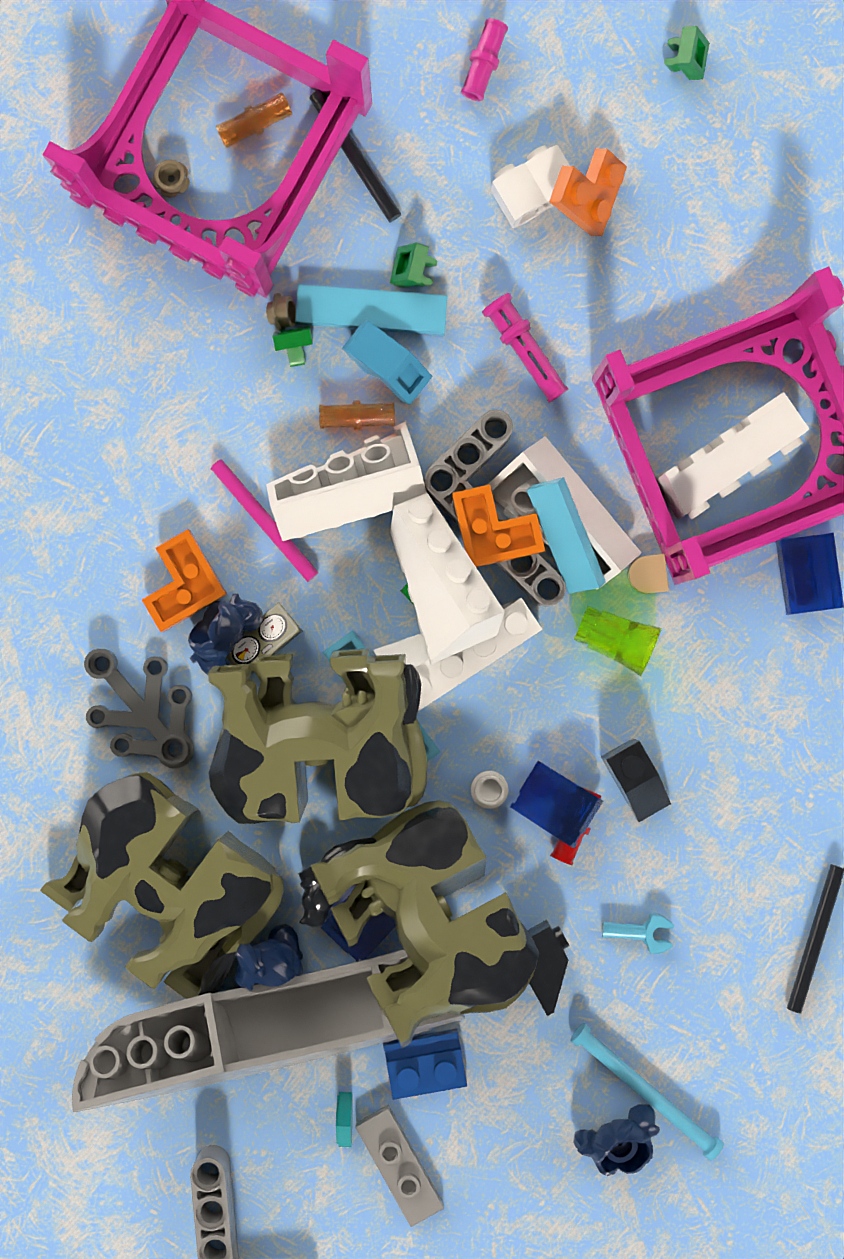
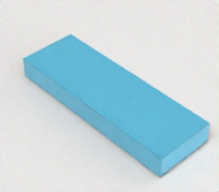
[527,477,606,594]

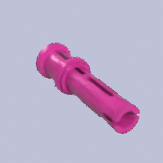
[482,293,569,403]

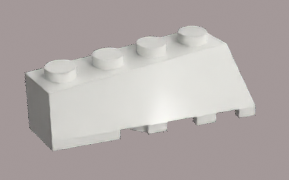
[656,392,810,520]
[266,422,427,541]
[487,436,641,590]
[390,493,505,665]
[373,598,543,711]

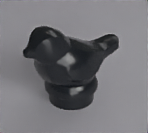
[298,867,357,928]

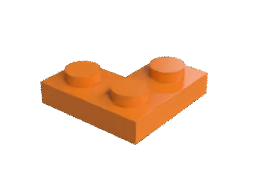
[549,148,627,237]
[452,484,545,568]
[142,529,228,633]

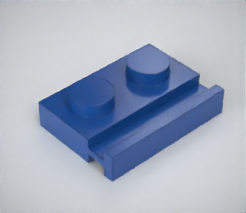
[383,1028,467,1100]

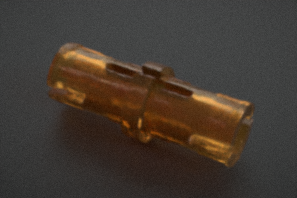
[215,92,293,148]
[319,400,395,431]

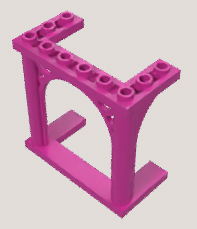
[42,0,372,298]
[592,266,844,585]

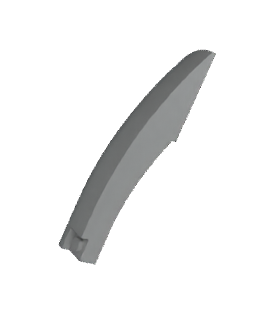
[72,950,465,1112]

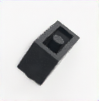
[601,738,671,822]
[527,920,570,1016]

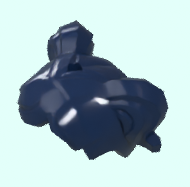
[188,594,263,675]
[234,924,303,991]
[573,1104,660,1176]

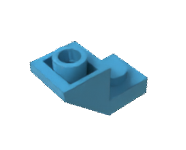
[342,320,433,405]

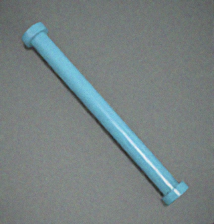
[570,1023,724,1161]

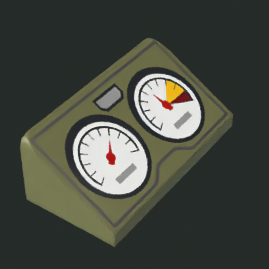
[226,602,303,675]

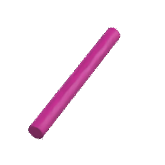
[210,459,319,582]

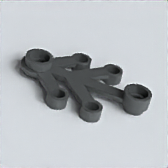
[84,649,194,769]

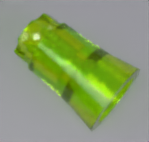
[574,606,662,676]

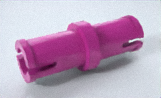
[461,18,508,101]

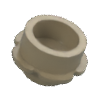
[153,160,190,198]
[266,293,296,331]

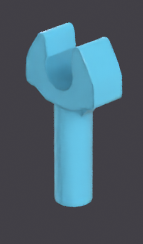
[602,913,674,954]

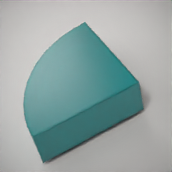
[335,1092,353,1147]

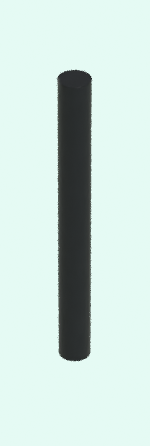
[309,90,401,223]
[787,864,844,1014]

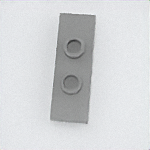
[355,1105,444,1227]

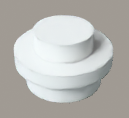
[471,771,509,809]

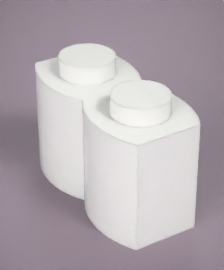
[491,145,570,229]

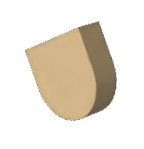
[627,554,669,594]

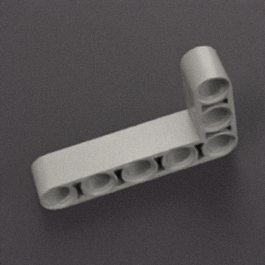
[424,409,566,607]
[190,1145,239,1259]

